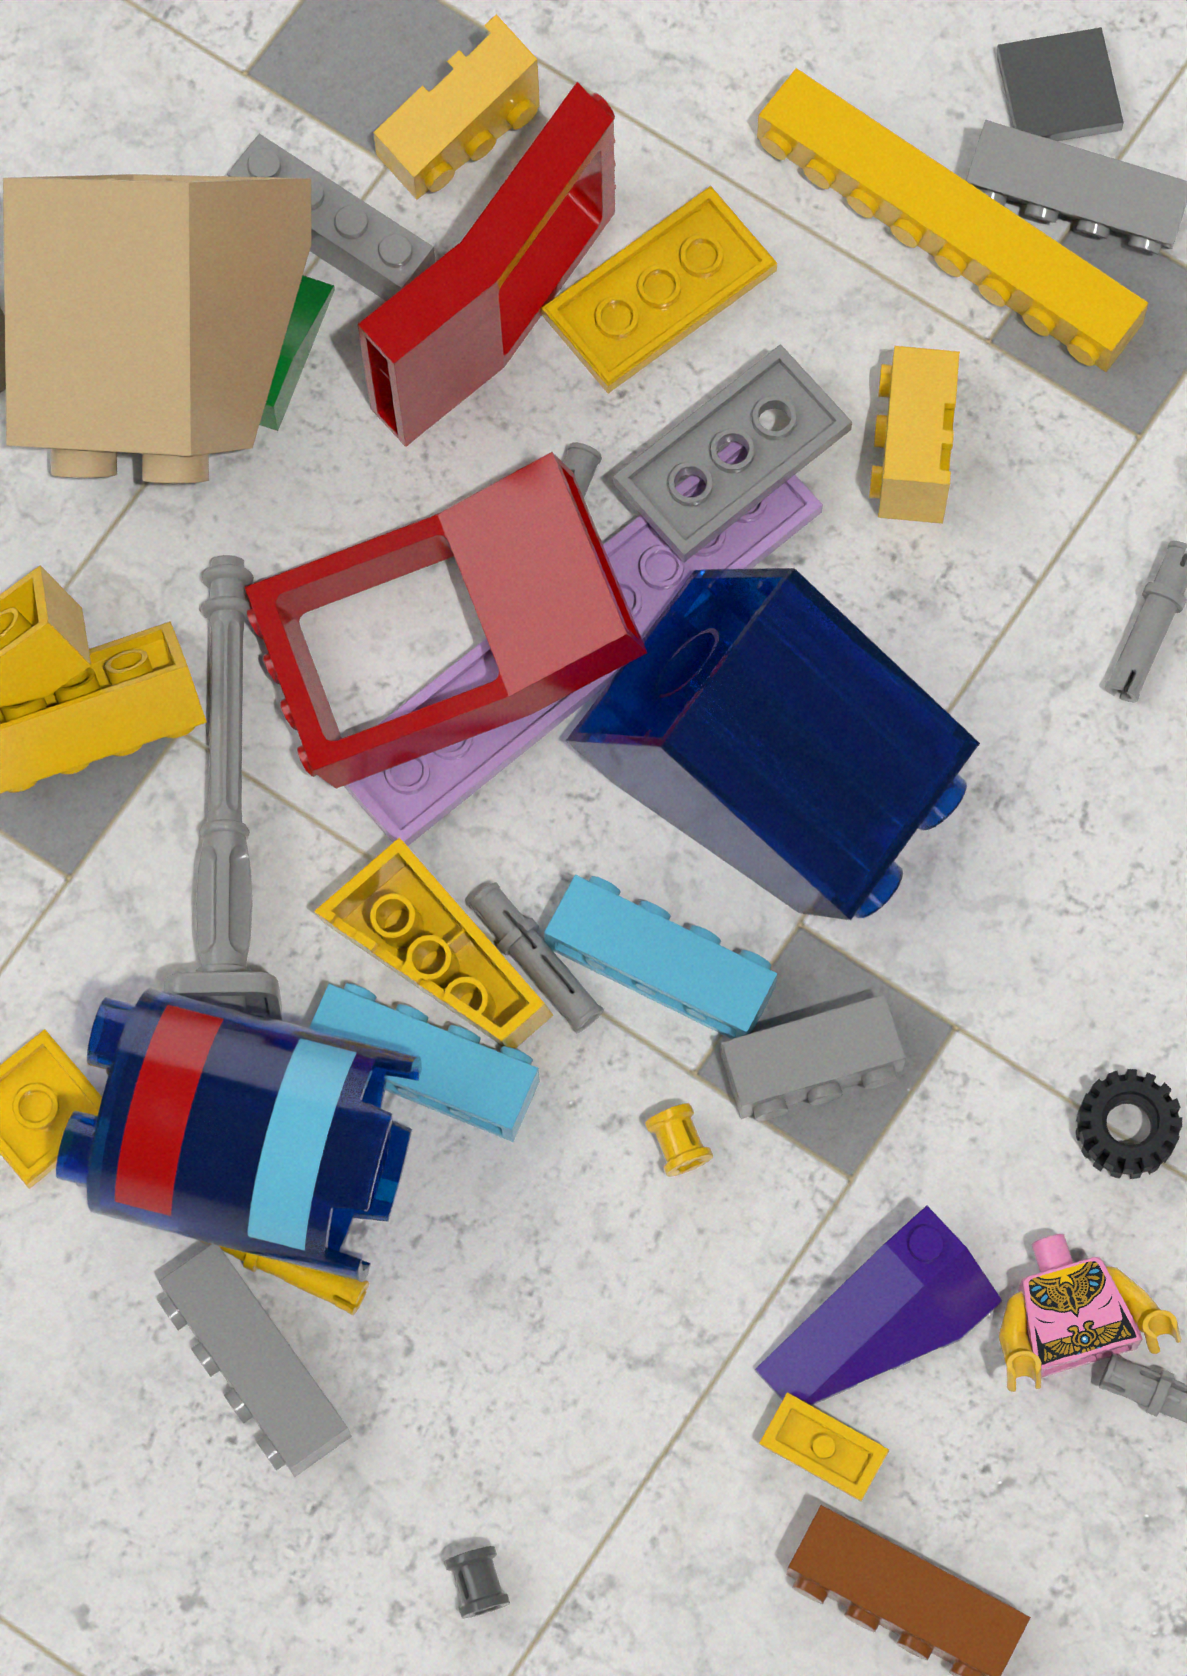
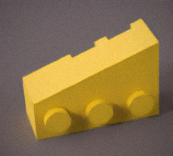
[373,14,540,200]
[869,346,960,524]

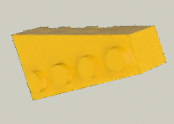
[314,837,554,1049]

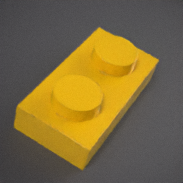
[759,1392,889,1502]

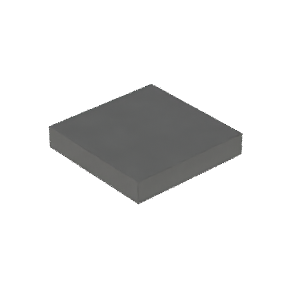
[996,27,1124,141]

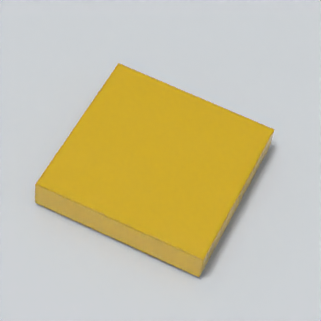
[0,1029,117,1189]

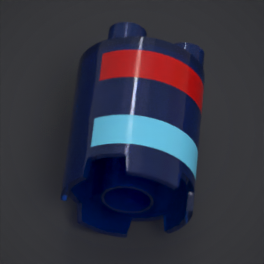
[56,988,422,1282]

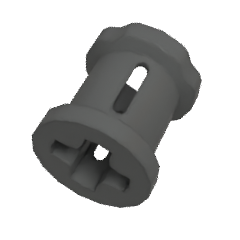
[444,1546,510,1619]

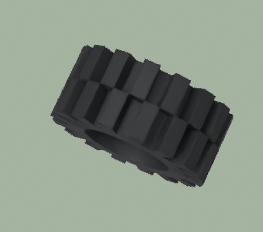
[1075,1069,1183,1179]

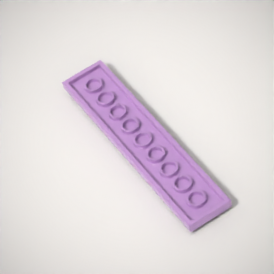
[344,442,823,846]

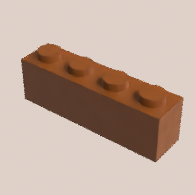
[786,1505,1031,1676]

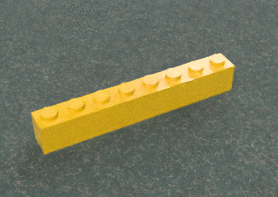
[757,68,1149,372]

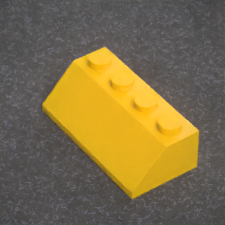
[0,621,207,793]

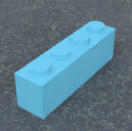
[544,875,777,1039]
[304,983,540,1142]

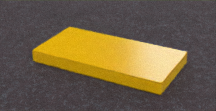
[541,186,777,394]

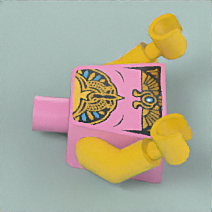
[998,1234,1182,1392]

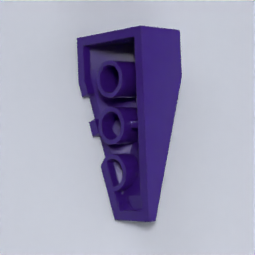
[755,1205,1002,1406]

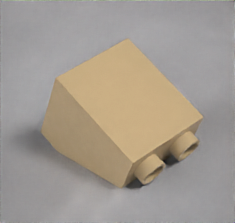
[3,174,311,483]

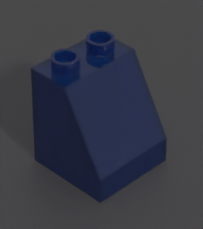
[566,568,980,920]

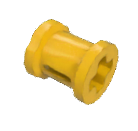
[645,1103,713,1177]

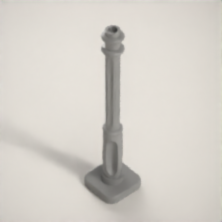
[164,555,282,1028]

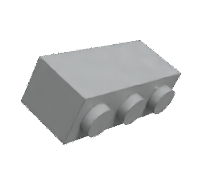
[721,994,906,1121]

